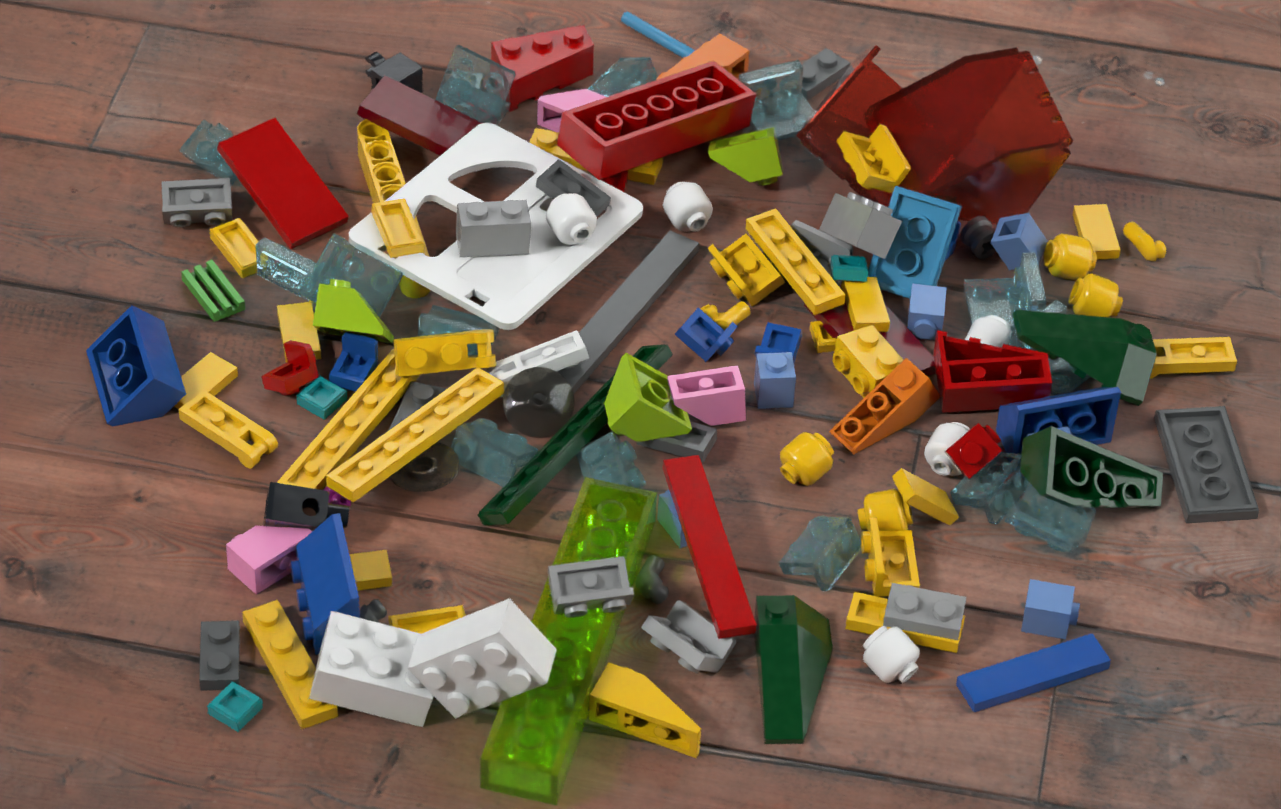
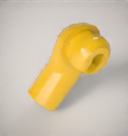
[1123,222,1166,262]

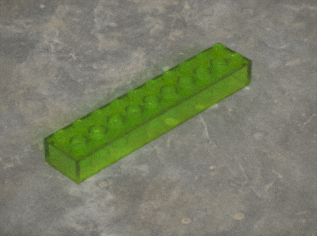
[480,477,657,806]

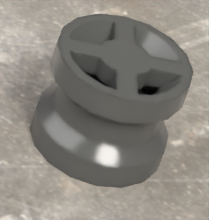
[960,216,997,259]

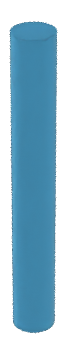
[621,11,696,58]

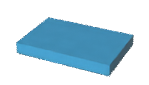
[868,185,962,298]

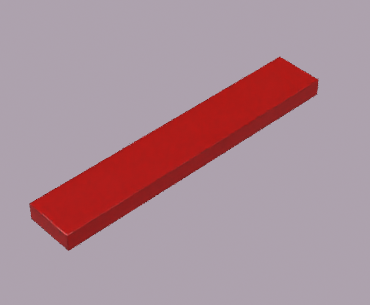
[662,455,757,639]

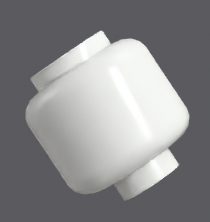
[663,181,713,232]
[546,193,597,244]
[965,315,1015,348]
[924,422,970,476]
[863,626,920,683]

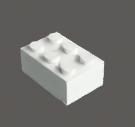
[408,598,557,718]
[309,611,433,727]

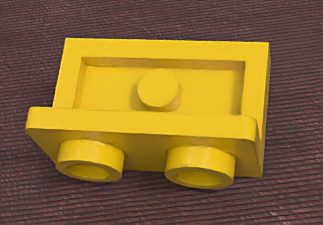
[837,124,911,194]
[707,233,785,307]
[833,325,903,398]
[861,517,920,597]

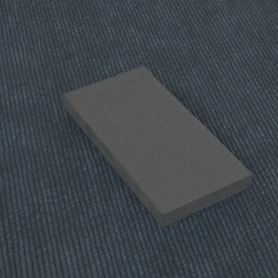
[1154,406,1259,523]

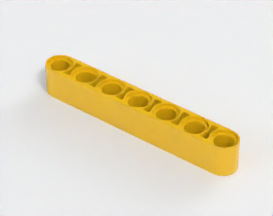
[357,120,431,298]

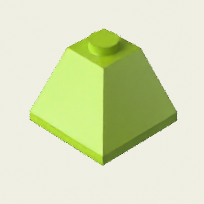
[708,127,783,185]
[313,279,394,343]
[604,353,692,442]

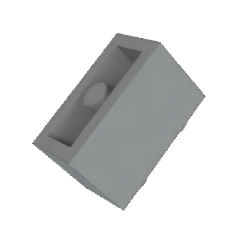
[456,200,531,257]

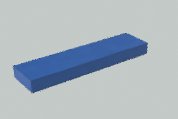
[956,633,1111,712]

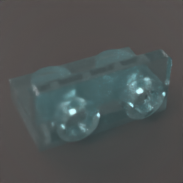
[588,57,658,97]
[179,119,238,186]
[256,237,332,303]
[950,452,1032,525]

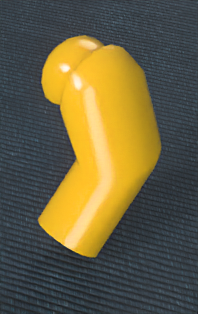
[700,301,751,330]

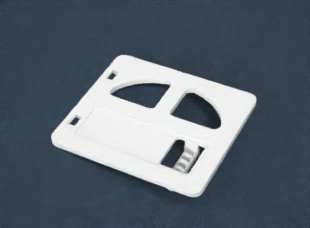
[349,123,643,330]

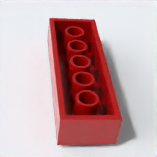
[557,61,756,180]

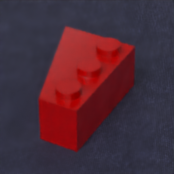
[491,25,594,112]
[933,330,1052,413]

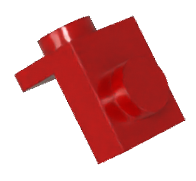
[261,340,319,395]
[944,423,1003,479]

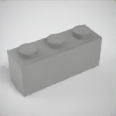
[819,191,902,259]

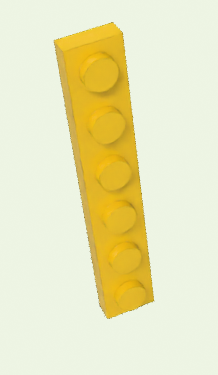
[277,349,421,490]
[326,367,504,503]

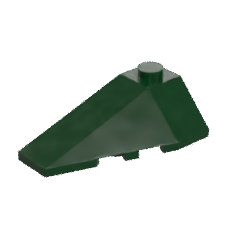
[1012,310,1157,406]
[1020,426,1163,508]
[754,595,833,744]

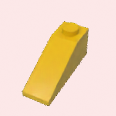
[589,662,701,758]

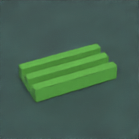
[181,260,245,322]

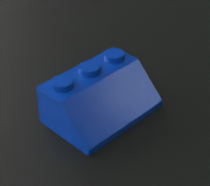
[86,305,186,426]
[996,387,1121,461]
[290,513,360,655]

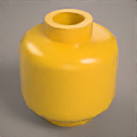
[1043,233,1097,281]
[1069,273,1123,317]
[780,432,834,486]
[857,489,913,531]

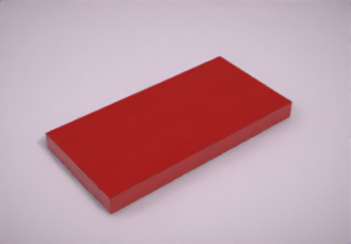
[217,117,349,249]

